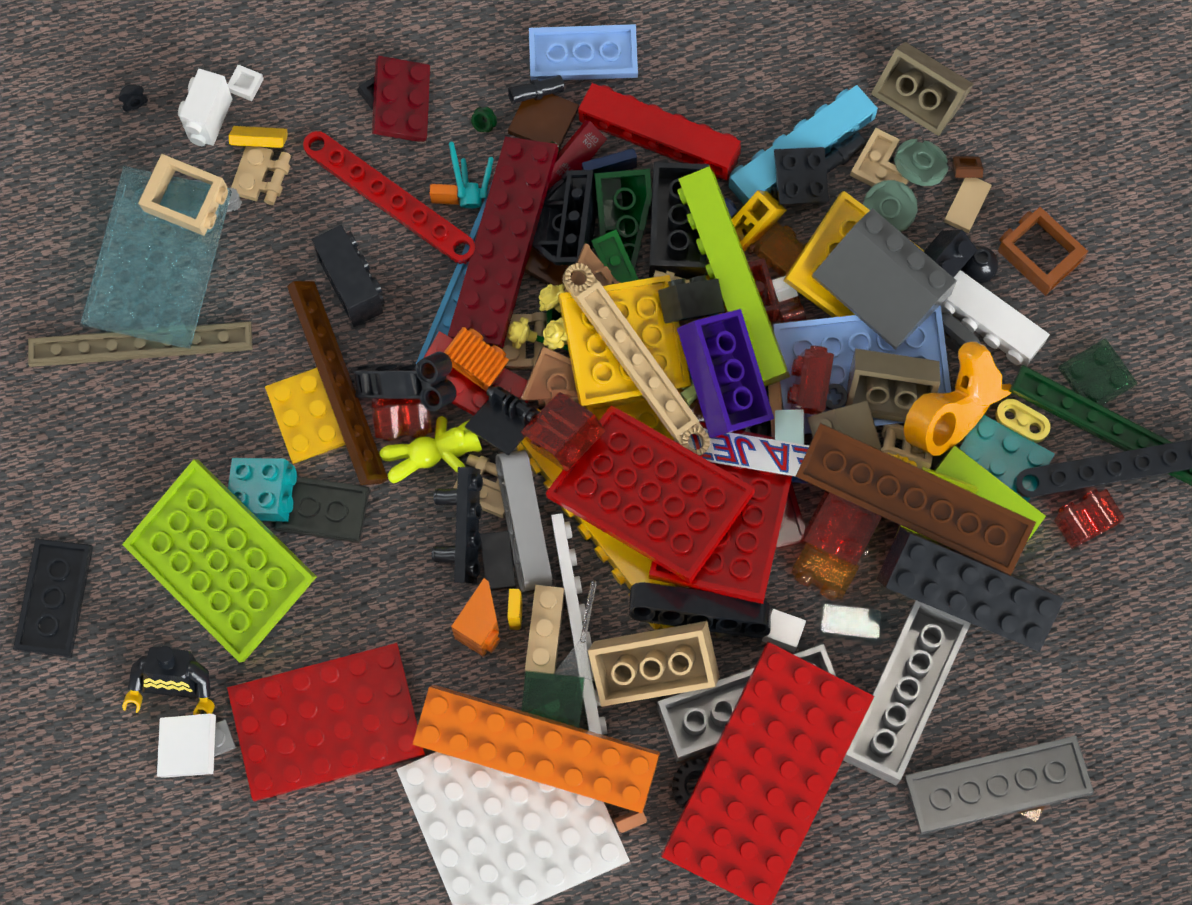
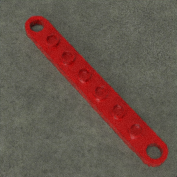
[303,131,475,264]

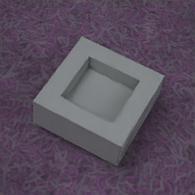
[214,720,236,757]

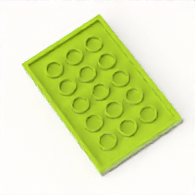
[122,459,317,663]

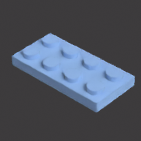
[529,24,638,80]

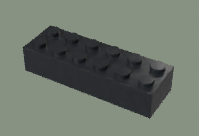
[876,526,1064,652]

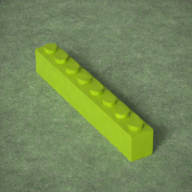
[677,166,790,387]

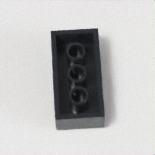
[649,162,709,279]

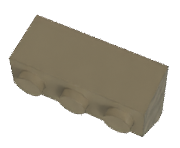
[871,42,974,136]
[845,348,940,422]
[807,401,882,500]

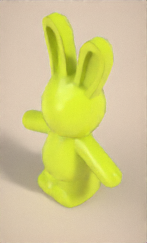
[379,416,482,483]

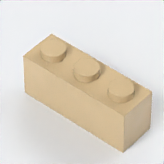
[525,585,565,680]

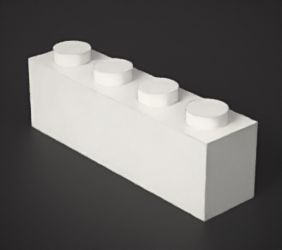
[940,270,1050,367]

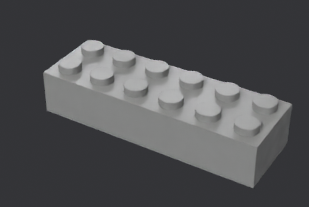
[843,600,971,785]
[657,644,836,763]

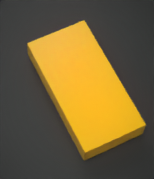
[229,126,288,148]
[507,589,523,630]

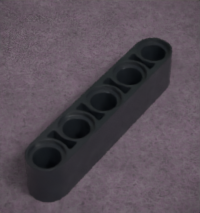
[629,582,771,638]

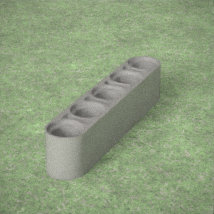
[495,450,552,592]

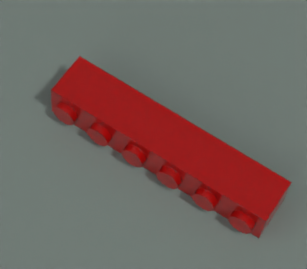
[578,83,741,180]

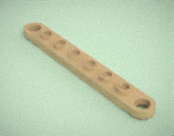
[563,263,710,456]

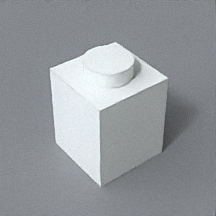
[762,609,806,653]

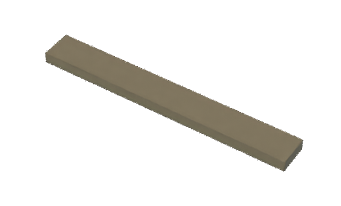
[28,321,253,367]

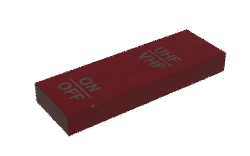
[547,120,607,191]

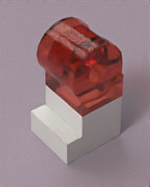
[767,276,807,323]

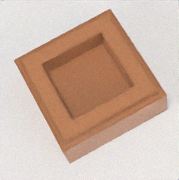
[613,811,647,833]

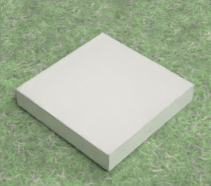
[157,714,216,778]

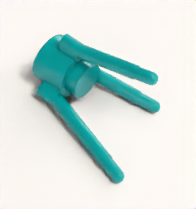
[449,141,494,209]

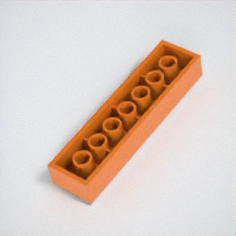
[413,685,660,813]

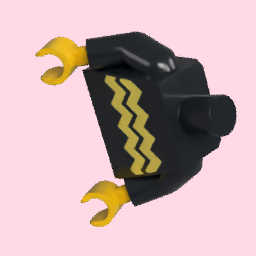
[122,646,215,715]

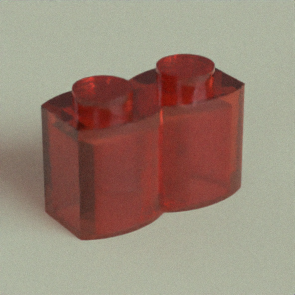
[371,398,432,441]
[1054,489,1125,549]

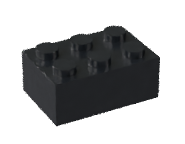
[312,224,385,327]

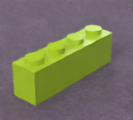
[934,446,1046,542]

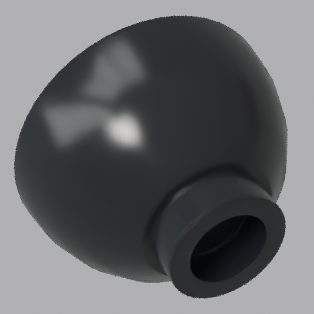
[961,246,998,283]

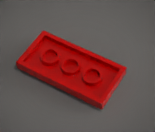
[424,331,529,416]

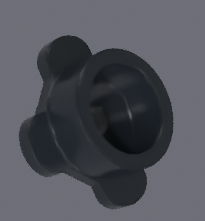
[118,84,148,112]

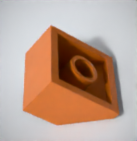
[451,579,501,657]

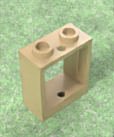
[138,154,228,236]

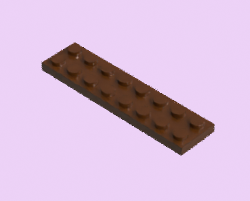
[796,423,1036,576]

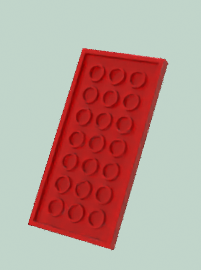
[661,642,875,905]

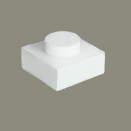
[227,65,264,101]

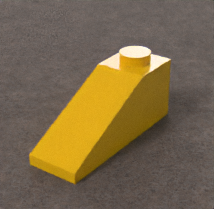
[732,190,787,252]

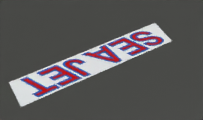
[674,428,809,476]

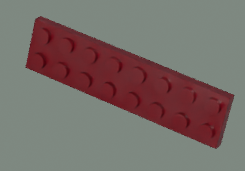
[448,137,559,349]

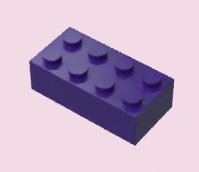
[677,309,774,438]

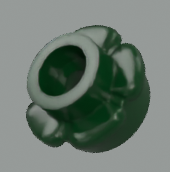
[471,106,497,132]

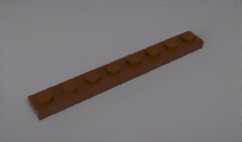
[287,281,388,485]

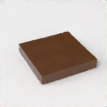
[508,94,579,147]

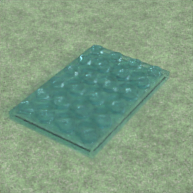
[81,166,232,349]

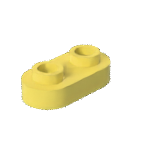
[995,399,1050,443]

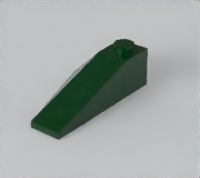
[594,169,652,270]

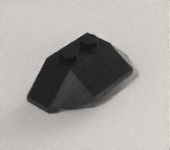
[533,170,597,265]

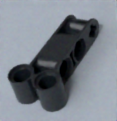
[351,351,457,411]

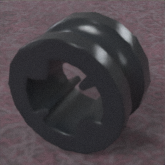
[820,384,847,410]

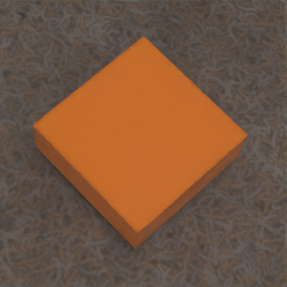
[430,184,459,205]

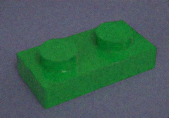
[591,229,639,283]

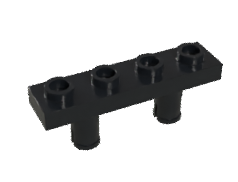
[431,467,483,584]

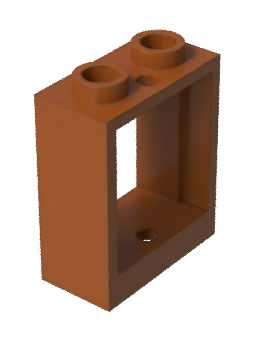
[998,207,1088,296]

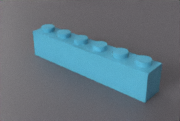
[729,85,878,205]

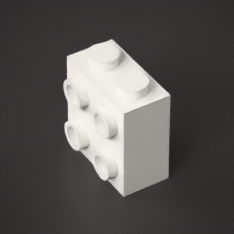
[178,69,232,146]

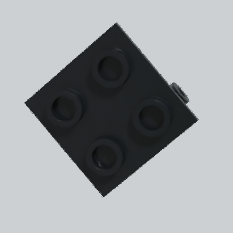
[770,147,829,205]
[464,385,544,456]

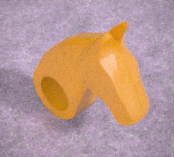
[903,342,1011,456]

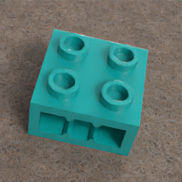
[228,458,297,522]

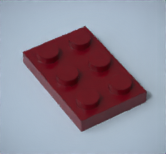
[372,55,430,142]

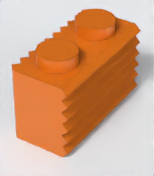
[444,327,509,392]

